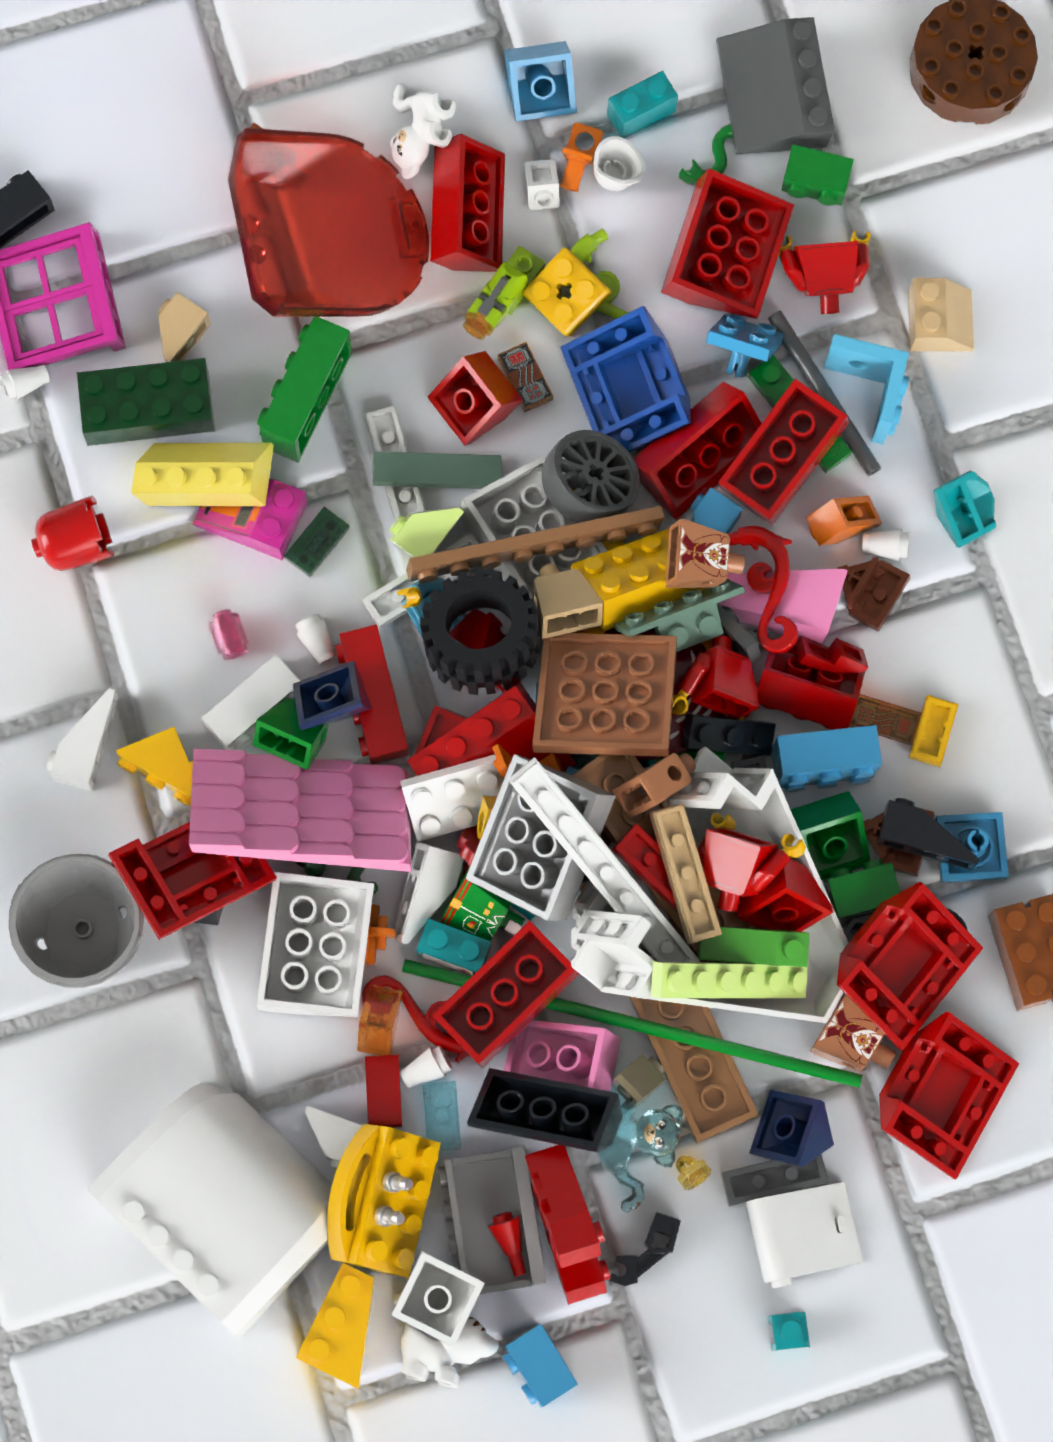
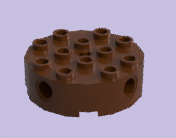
[909,0,1038,125]

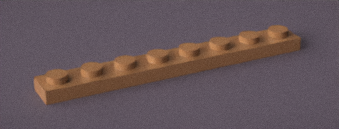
[406,506,665,583]

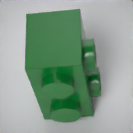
[781,144,854,206]
[824,859,900,919]

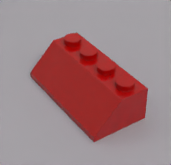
[430,134,505,272]
[633,382,762,520]

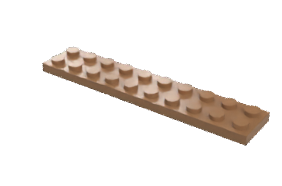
[579,830,759,1144]

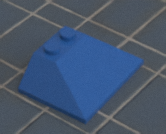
[560,306,691,453]

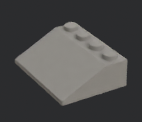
[466,754,616,921]

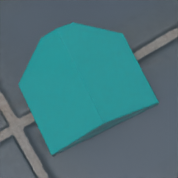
[933,470,996,548]

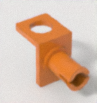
[559,123,603,192]

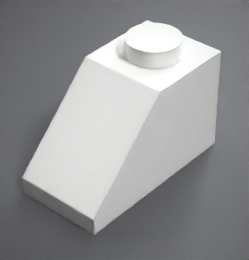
[305,1106,363,1169]

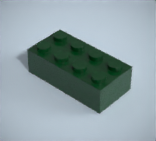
[77,358,215,446]

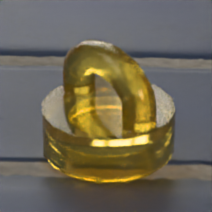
[676,1156,712,1190]

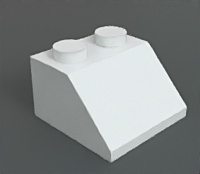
[391,1251,485,1347]

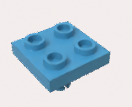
[706,314,784,377]
[935,812,1009,883]

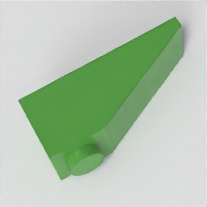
[698,926,809,967]

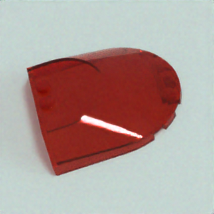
[228,128,429,317]

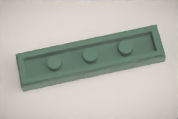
[373,451,502,489]

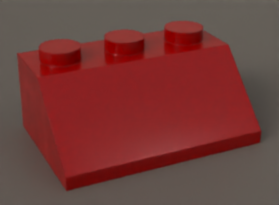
[758,646,865,730]

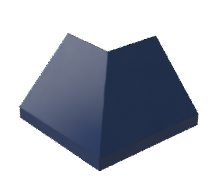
[293,660,372,730]
[749,1089,834,1167]

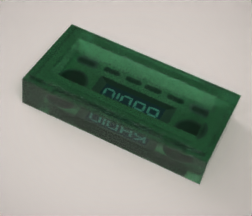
[284,507,350,577]

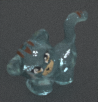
[599,1100,683,1213]

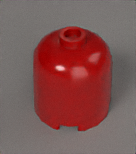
[31,495,114,571]

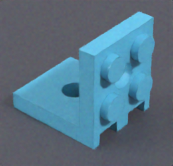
[824,334,909,445]

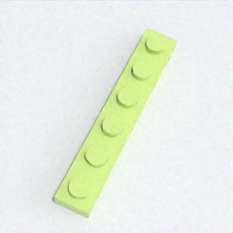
[651,962,808,998]

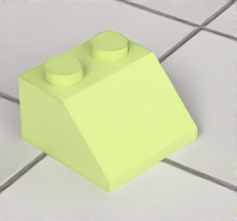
[388,507,464,558]

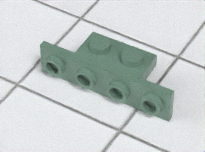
[614,579,745,652]

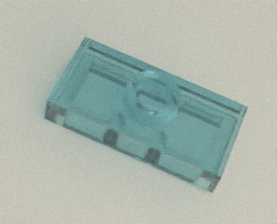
[422,1081,461,1151]

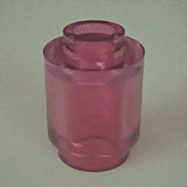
[208,609,249,660]

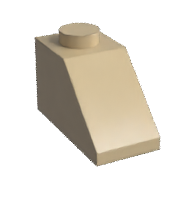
[158,292,211,362]

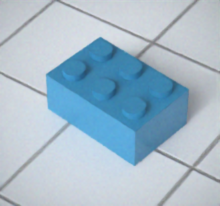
[771,725,882,792]

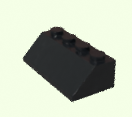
[467,1068,623,1153]

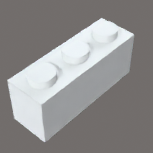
[201,654,300,750]

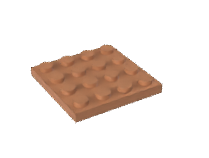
[532,633,677,757]

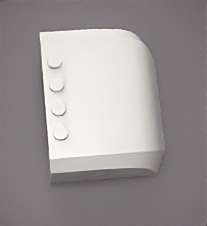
[87,1083,332,1337]

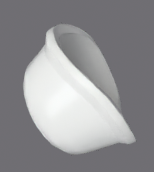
[593,136,646,191]

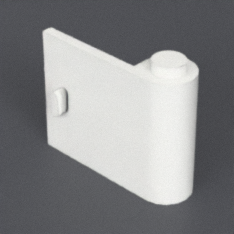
[746,1182,863,1289]

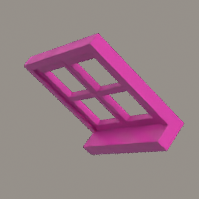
[0,222,126,370]

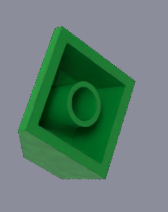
[790,791,871,880]

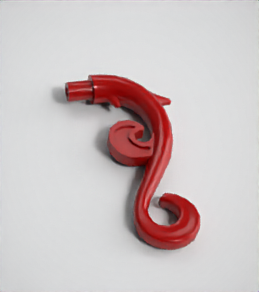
[728,526,799,654]
[362,975,469,1063]

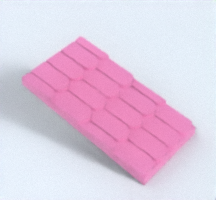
[189,749,412,872]

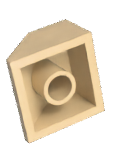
[908,278,974,351]

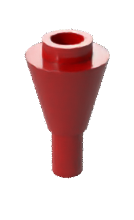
[488,1211,527,1277]

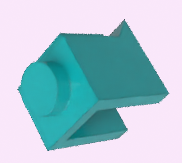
[767,1312,810,1351]

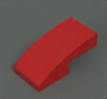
[795,636,868,673]
[365,1054,402,1128]

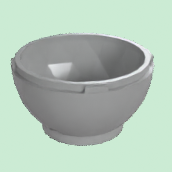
[8,854,144,988]

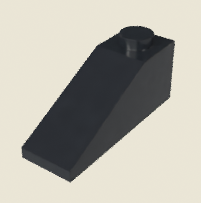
[876,798,979,871]

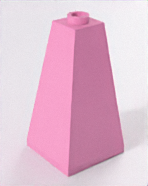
[718,569,848,644]

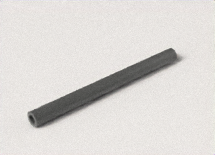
[768,311,881,476]

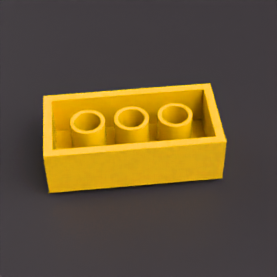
[571,528,706,631]

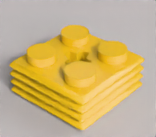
[522,248,611,337]

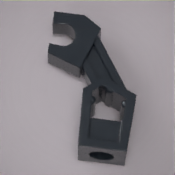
[609,1212,681,1286]

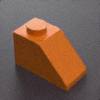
[805,496,882,546]

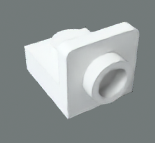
[524,159,560,210]

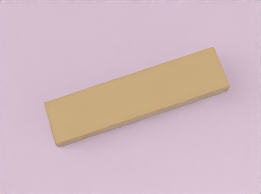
[649,803,722,944]

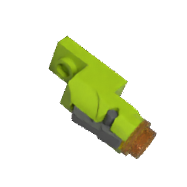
[463,246,545,340]

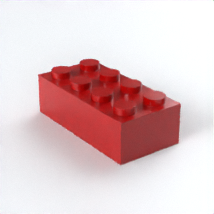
[718,379,849,526]
[432,921,579,1069]

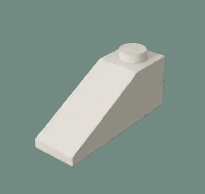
[47,688,119,790]
[392,842,465,944]

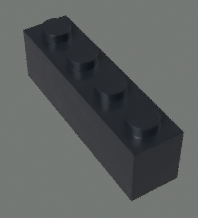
[0,170,55,249]

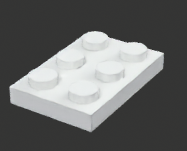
[400,754,504,842]

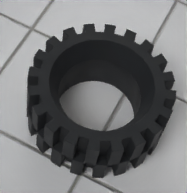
[420,569,541,695]

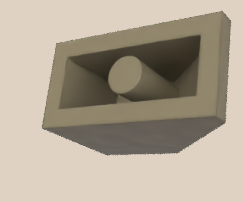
[612,1054,666,1110]

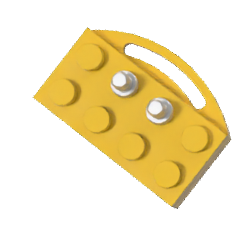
[327,1124,441,1278]

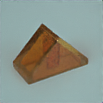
[357,984,403,1056]

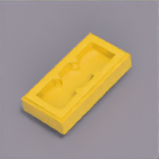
[908,695,959,767]

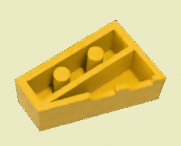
[296,1263,375,1389]

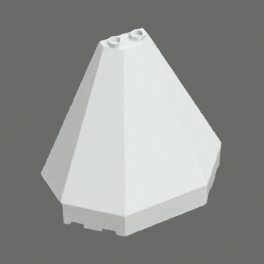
[571,746,848,1023]

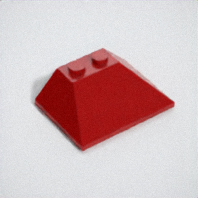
[108,822,277,940]
[837,882,983,1050]
[879,1012,1019,1180]

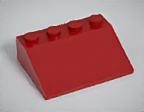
[661,168,795,319]
[407,682,577,832]

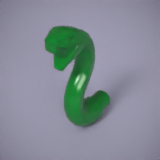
[679,124,733,185]

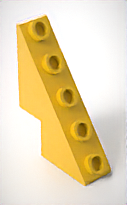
[116,727,193,807]

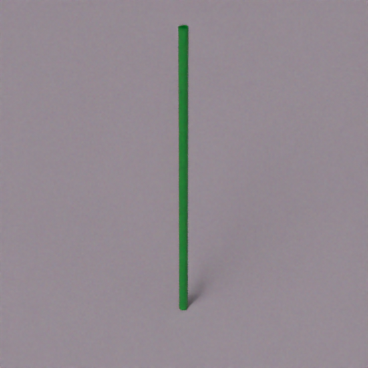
[402,959,863,1088]

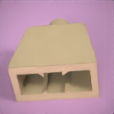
[533,564,603,639]

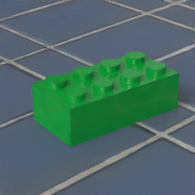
[257,315,352,463]

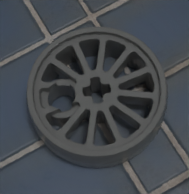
[542,430,640,523]

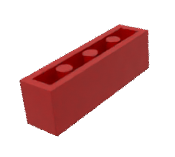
[335,624,409,765]

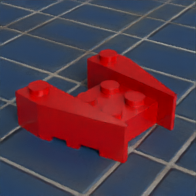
[524,1145,611,1305]

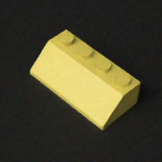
[131,443,274,506]

